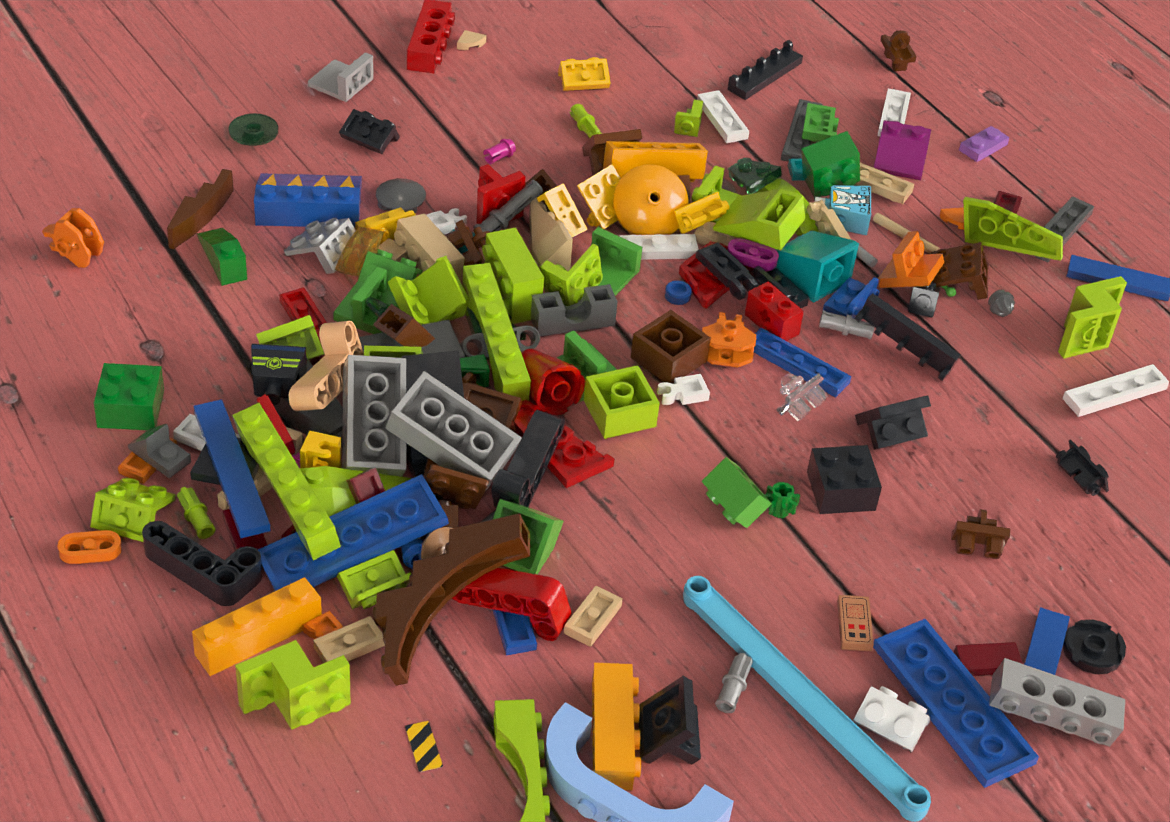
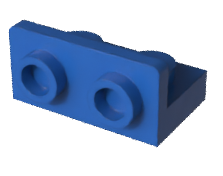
[823,277,880,319]

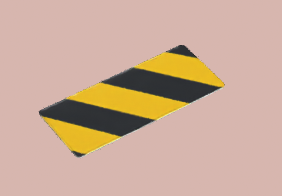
[405,721,443,772]

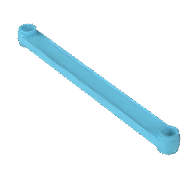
[683,576,931,822]

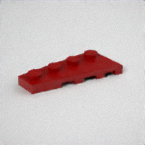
[514,399,615,488]

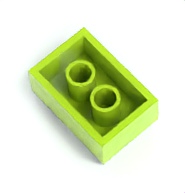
[482,228,544,324]

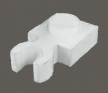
[427,208,467,235]
[657,374,710,405]

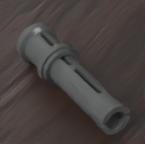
[473,180,543,232]

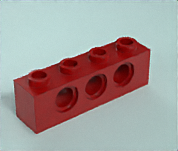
[407,0,455,74]

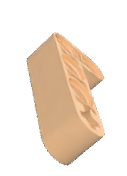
[289,321,364,411]

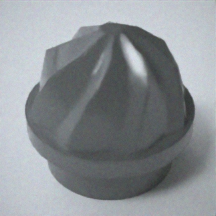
[988,290,1015,317]

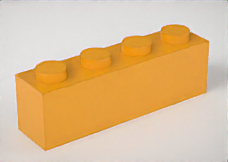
[603,141,708,182]
[192,577,322,676]
[592,663,641,791]

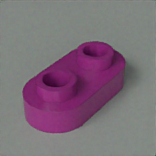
[727,238,779,271]

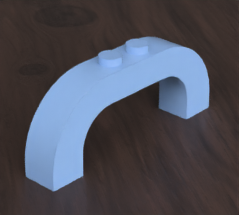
[545,702,734,822]

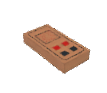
[837,595,874,652]

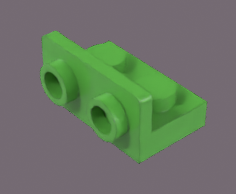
[802,103,839,142]

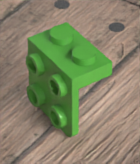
[591,227,643,296]

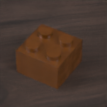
[630,310,711,384]

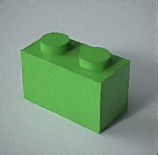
[701,457,772,528]

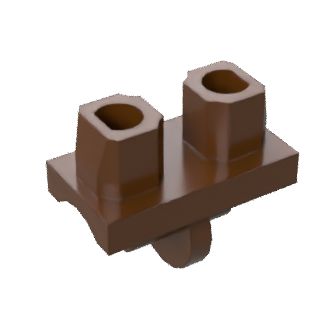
[880,30,917,72]
[447,220,491,266]
[951,509,1010,559]

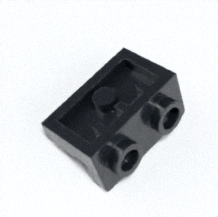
[339,109,400,154]
[753,266,809,308]

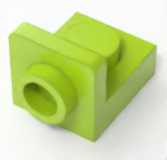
[674,100,703,137]

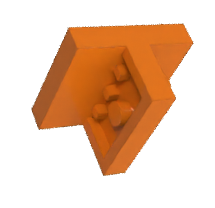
[878,231,944,288]

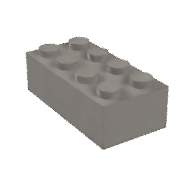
[342,355,406,477]
[385,371,522,492]

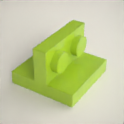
[256,315,324,360]

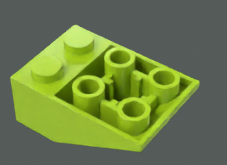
[713,189,805,251]

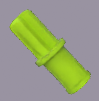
[569,104,602,138]
[177,487,216,539]

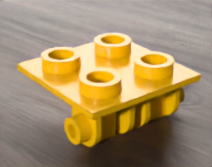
[577,164,621,229]

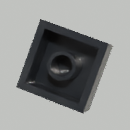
[807,445,882,514]

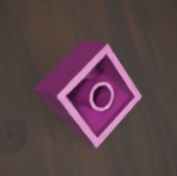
[874,120,931,181]

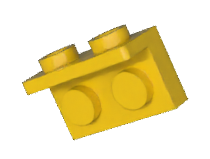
[558,57,611,91]
[355,207,416,248]

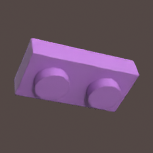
[959,126,1009,162]

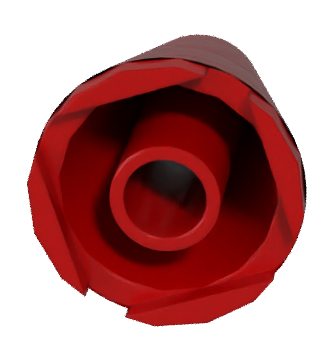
[521,348,585,416]

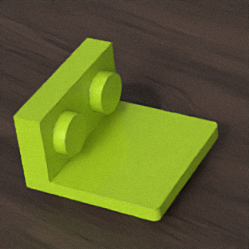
[540,243,603,306]
[388,258,466,325]
[90,478,176,542]

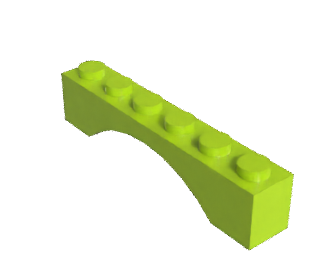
[462,263,531,401]
[232,403,341,561]
[493,699,550,822]

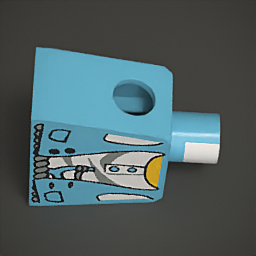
[814,185,871,235]

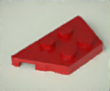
[679,241,754,309]

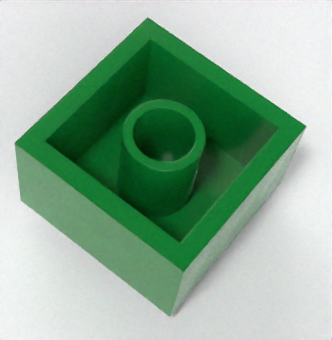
[801,131,860,199]
[94,363,164,430]

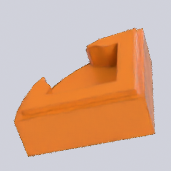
[939,207,964,230]
[303,610,343,639]

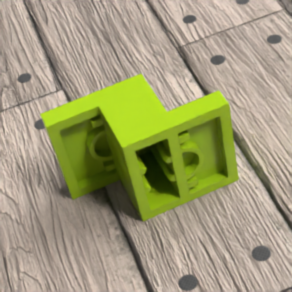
[1058,276,1127,359]
[235,640,351,730]

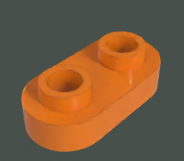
[57,530,122,564]

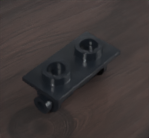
[1056,439,1109,496]

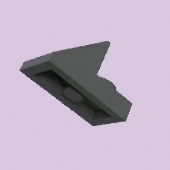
[128,424,191,478]

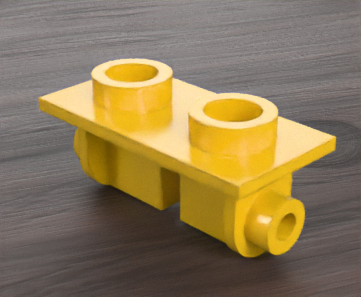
[674,191,729,234]

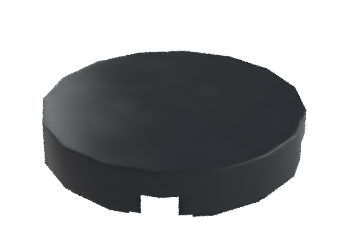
[1063,619,1126,674]

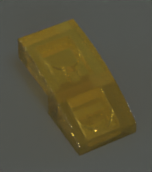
[335,227,384,277]

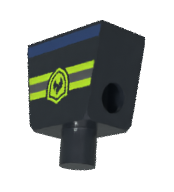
[251,344,307,406]

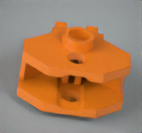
[42,208,104,268]
[702,312,756,368]

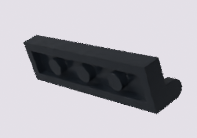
[727,40,803,100]
[855,293,961,381]

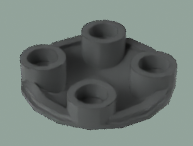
[376,178,426,213]

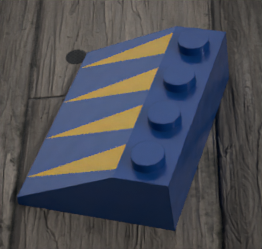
[254,173,362,228]

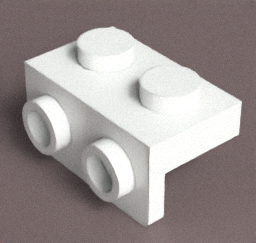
[853,686,931,752]

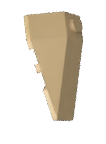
[529,198,573,271]

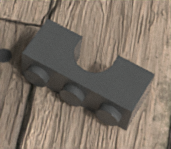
[531,284,618,336]

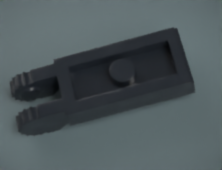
[696,242,759,300]

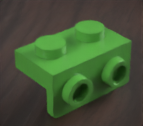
[358,249,423,292]

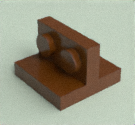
[582,129,642,175]
[463,383,522,433]

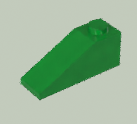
[197,228,247,286]

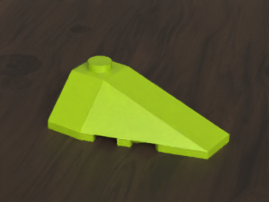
[963,197,1063,261]
[300,466,412,517]

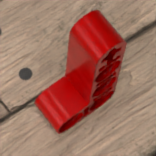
[452,568,572,641]

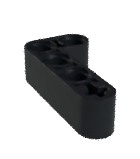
[491,410,565,508]
[142,521,262,606]

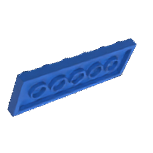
[258,474,449,591]
[873,619,1039,788]

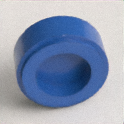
[665,281,692,305]

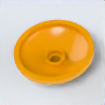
[613,165,689,235]

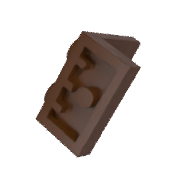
[931,242,989,300]
[423,458,489,509]

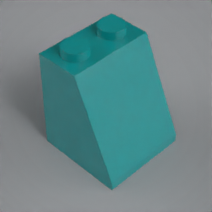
[774,231,859,303]

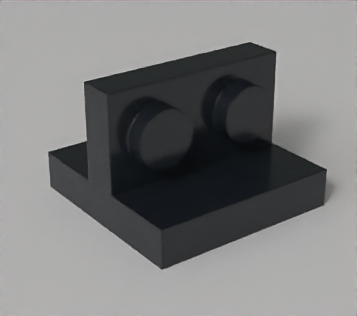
[855,395,931,450]
[639,676,701,765]

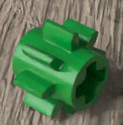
[764,482,800,518]

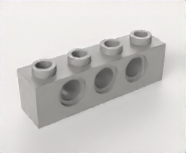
[989,658,1125,747]

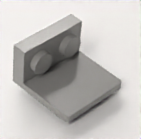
[308,52,373,102]
[284,218,363,274]

